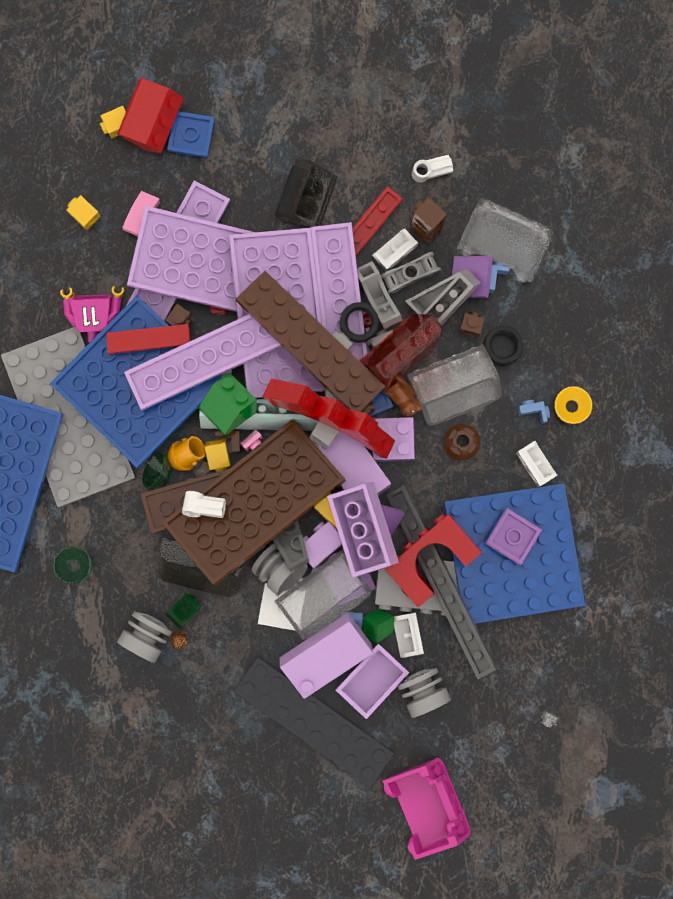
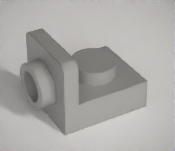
[365,327,396,350]

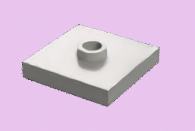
[258,583,306,631]

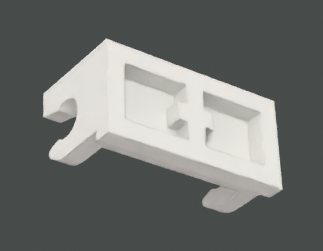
[372,229,418,272]
[516,441,557,487]
[394,613,424,658]

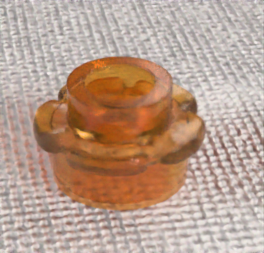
[171,630,187,651]

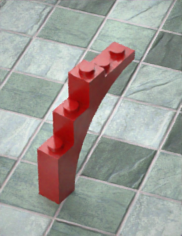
[262,378,395,459]

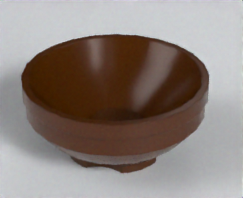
[443,424,481,461]

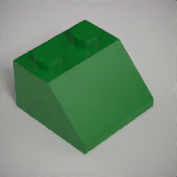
[198,373,257,436]

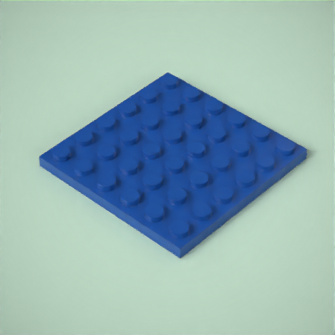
[50,296,223,469]
[443,483,585,624]

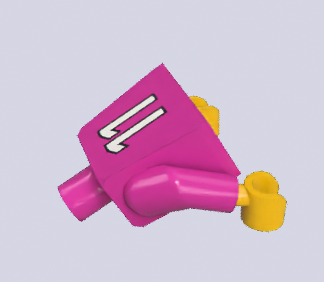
[60,286,124,342]

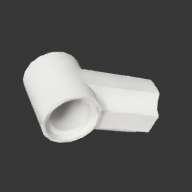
[411,155,453,183]
[182,491,226,518]

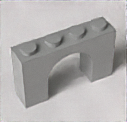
[375,556,458,616]

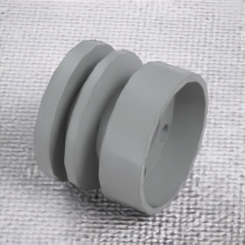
[252,543,308,597]
[117,611,172,663]
[397,667,451,718]

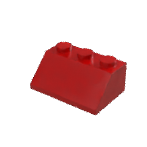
[117,78,184,153]

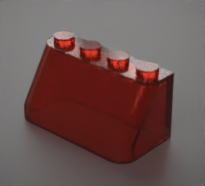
[359,314,442,393]

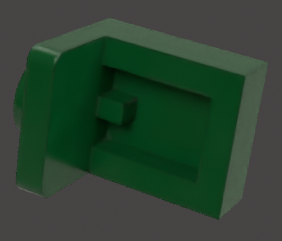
[165,593,201,629]

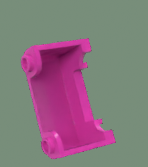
[383,758,470,860]

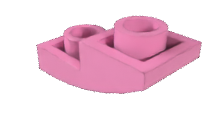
[123,191,160,236]
[240,430,264,453]

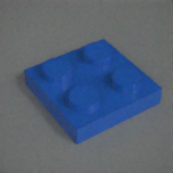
[167,111,215,158]

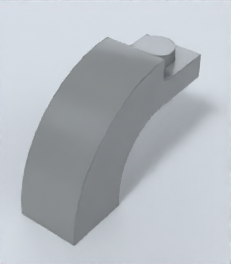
[357,261,403,329]

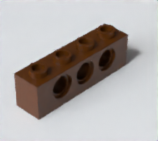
[411,197,447,246]

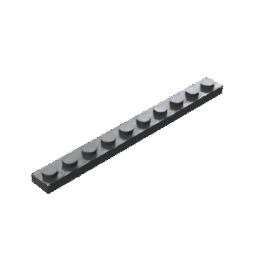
[386,485,498,680]

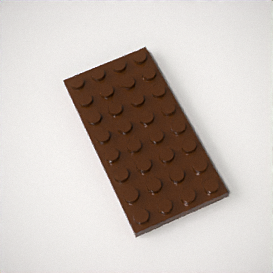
[161,419,346,587]

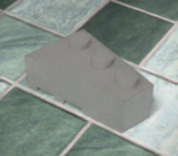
[406,269,481,330]

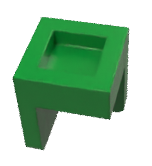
[362,608,394,643]

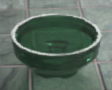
[142,453,172,490]
[53,546,91,584]

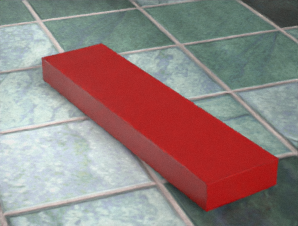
[352,186,403,257]
[106,324,191,355]

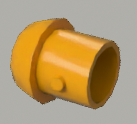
[167,436,206,471]

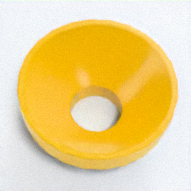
[554,387,592,424]

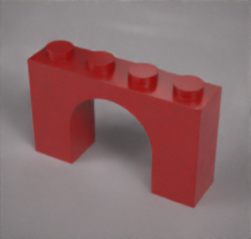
[385,513,482,607]

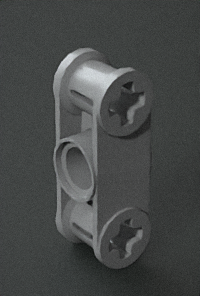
[381,252,442,295]

